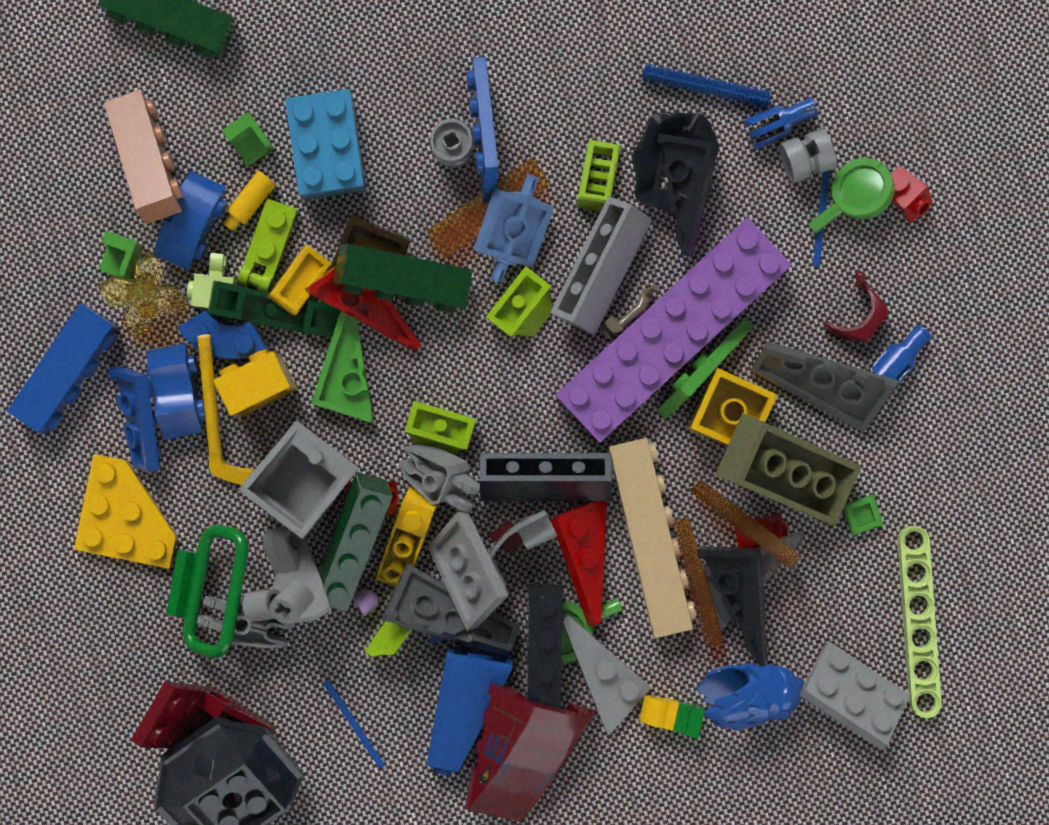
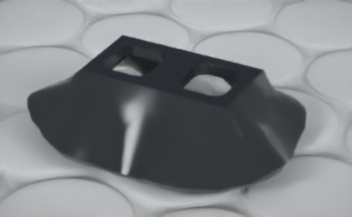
[631,112,719,217]

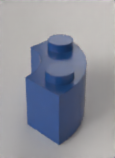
[153,171,227,270]
[177,311,272,361]
[147,343,205,440]

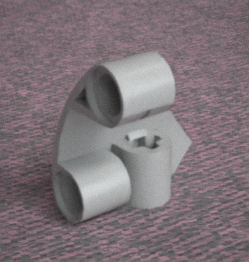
[489,509,557,589]
[242,527,332,624]

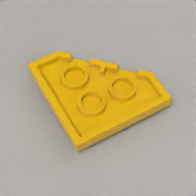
[74,454,178,569]

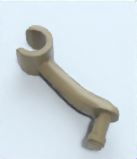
[599,284,658,339]

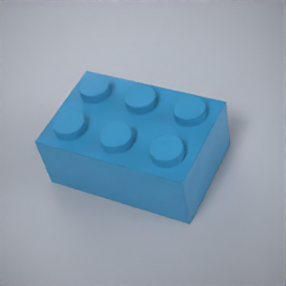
[285,89,367,200]

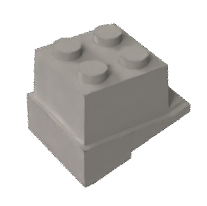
[239,420,359,539]

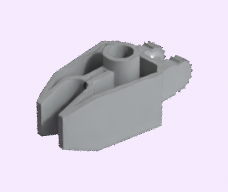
[399,444,480,512]
[196,595,292,648]

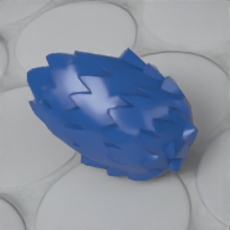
[696,663,803,731]

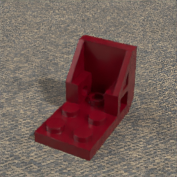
[131,681,275,749]

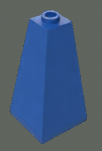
[426,646,513,775]

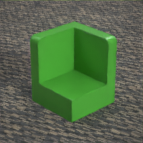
[222,112,275,166]
[99,231,143,281]

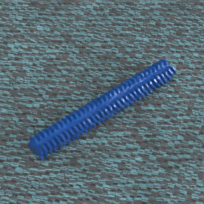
[642,63,771,109]

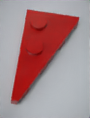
[305,266,421,350]
[551,501,607,625]

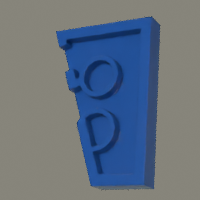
[107,366,161,473]

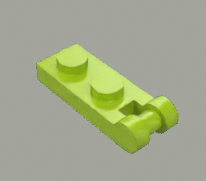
[237,199,299,293]

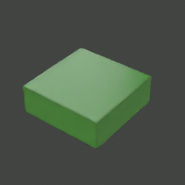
[843,494,884,536]

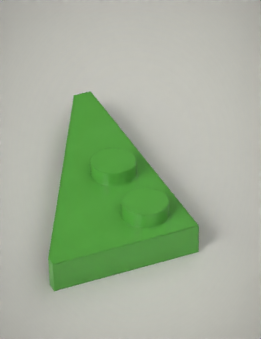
[311,311,373,423]
[656,318,754,419]

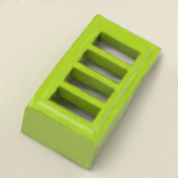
[577,140,621,212]

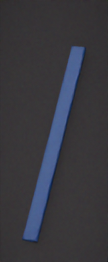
[813,170,830,266]
[323,679,385,768]

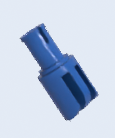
[743,97,819,150]
[872,325,932,386]

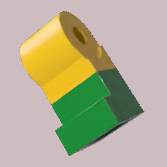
[639,695,705,739]

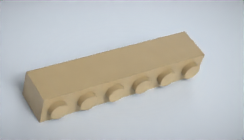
[608,438,697,638]

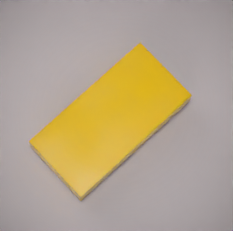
[267,244,332,316]

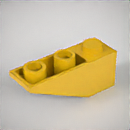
[375,485,439,587]

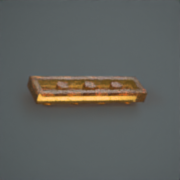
[426,158,551,259]

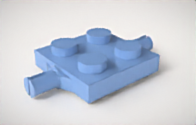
[473,174,554,283]

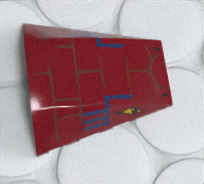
[465,683,597,822]

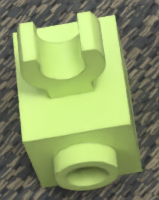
[187,253,238,310]

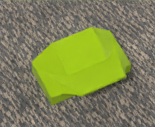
[486,266,553,338]
[404,401,476,455]
[364,621,412,657]

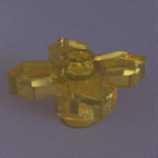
[98,252,188,338]

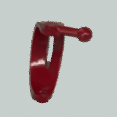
[824,271,890,343]

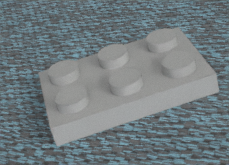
[427,511,509,631]
[800,641,910,750]

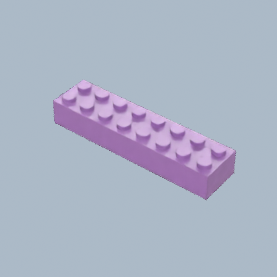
[555,217,792,443]

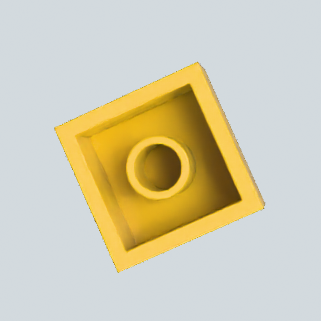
[213,349,298,418]
[687,368,777,447]

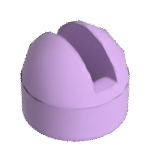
[353,589,378,617]

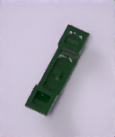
[207,280,339,338]

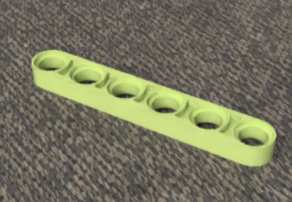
[897,526,942,718]

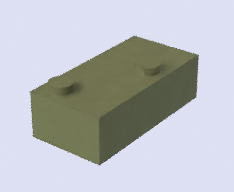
[716,413,862,526]

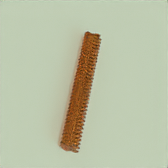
[690,479,801,568]
[672,517,724,645]

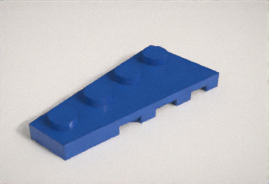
[466,57,499,203]

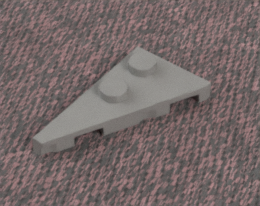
[562,613,651,734]

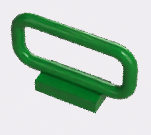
[166,525,249,658]

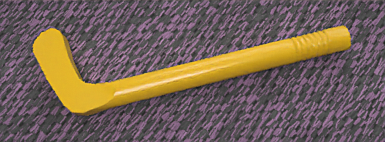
[197,334,255,485]

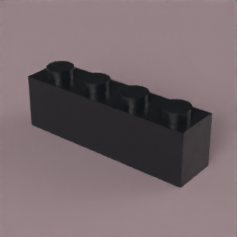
[479,453,612,501]
[527,584,563,709]

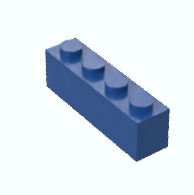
[6,303,120,434]

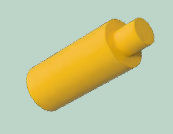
[223,170,276,231]

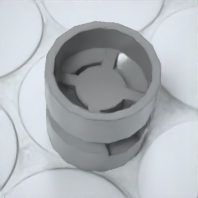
[430,119,474,168]
[779,128,837,183]

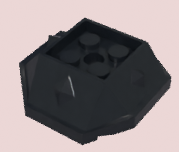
[154,717,303,825]

